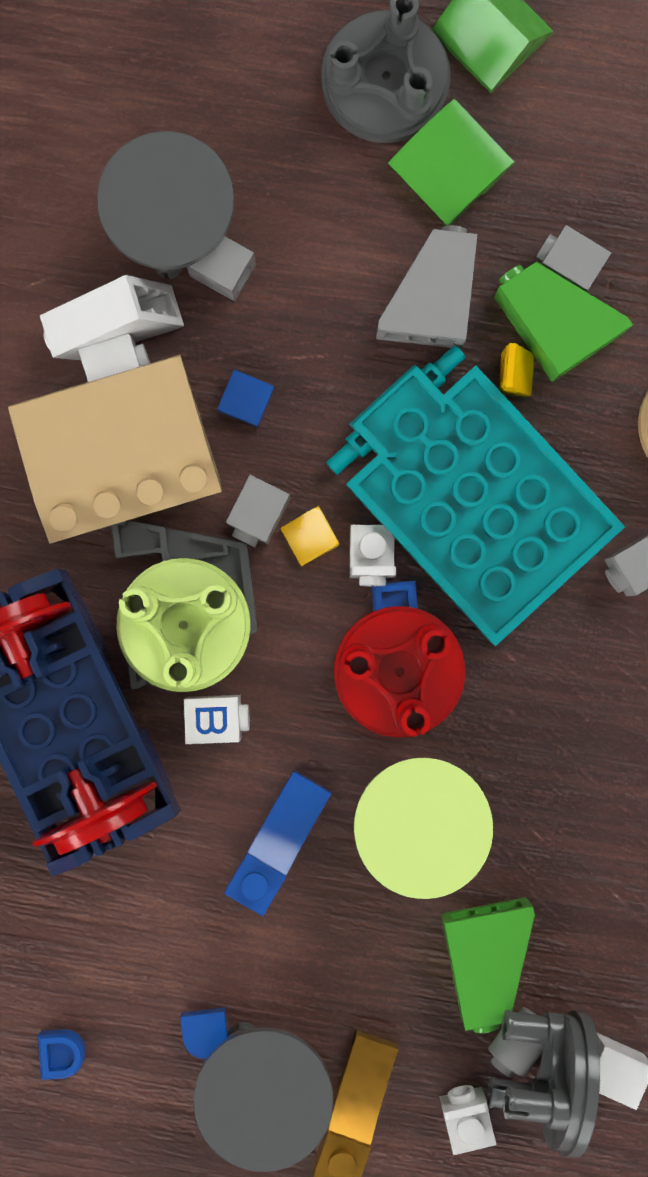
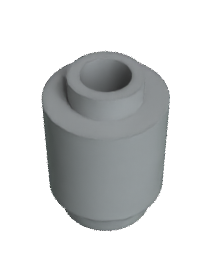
[488,1007,543,1079]

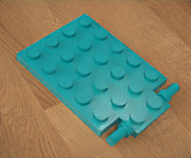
[326,345,625,646]

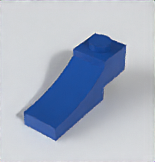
[224,770,332,916]

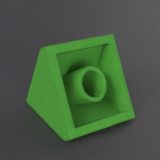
[432,0,553,94]

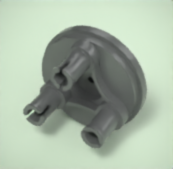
[321,0,450,143]
[97,131,234,279]
[486,1010,600,1158]
[194,1022,333,1172]

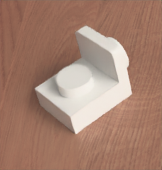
[350,525,396,587]
[439,1085,496,1155]

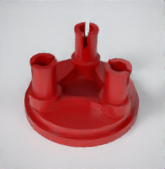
[334,606,465,738]

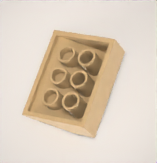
[8,354,222,544]

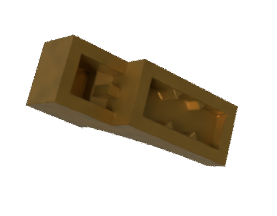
[313,1030,399,1177]

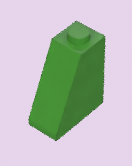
[494,262,633,382]
[441,897,535,1033]

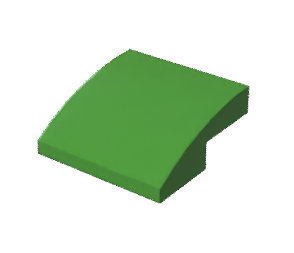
[388,99,515,225]

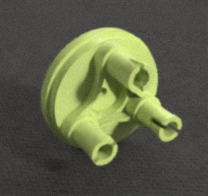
[116,558,251,692]
[354,758,493,899]

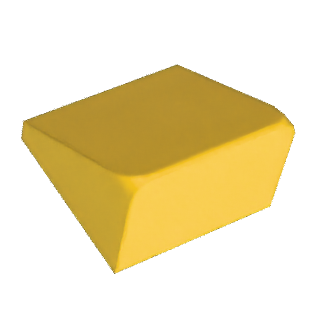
[498,343,534,397]
[280,506,340,567]

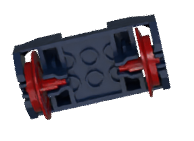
[0,568,181,876]

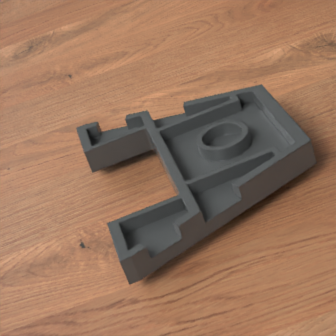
[111,520,258,689]

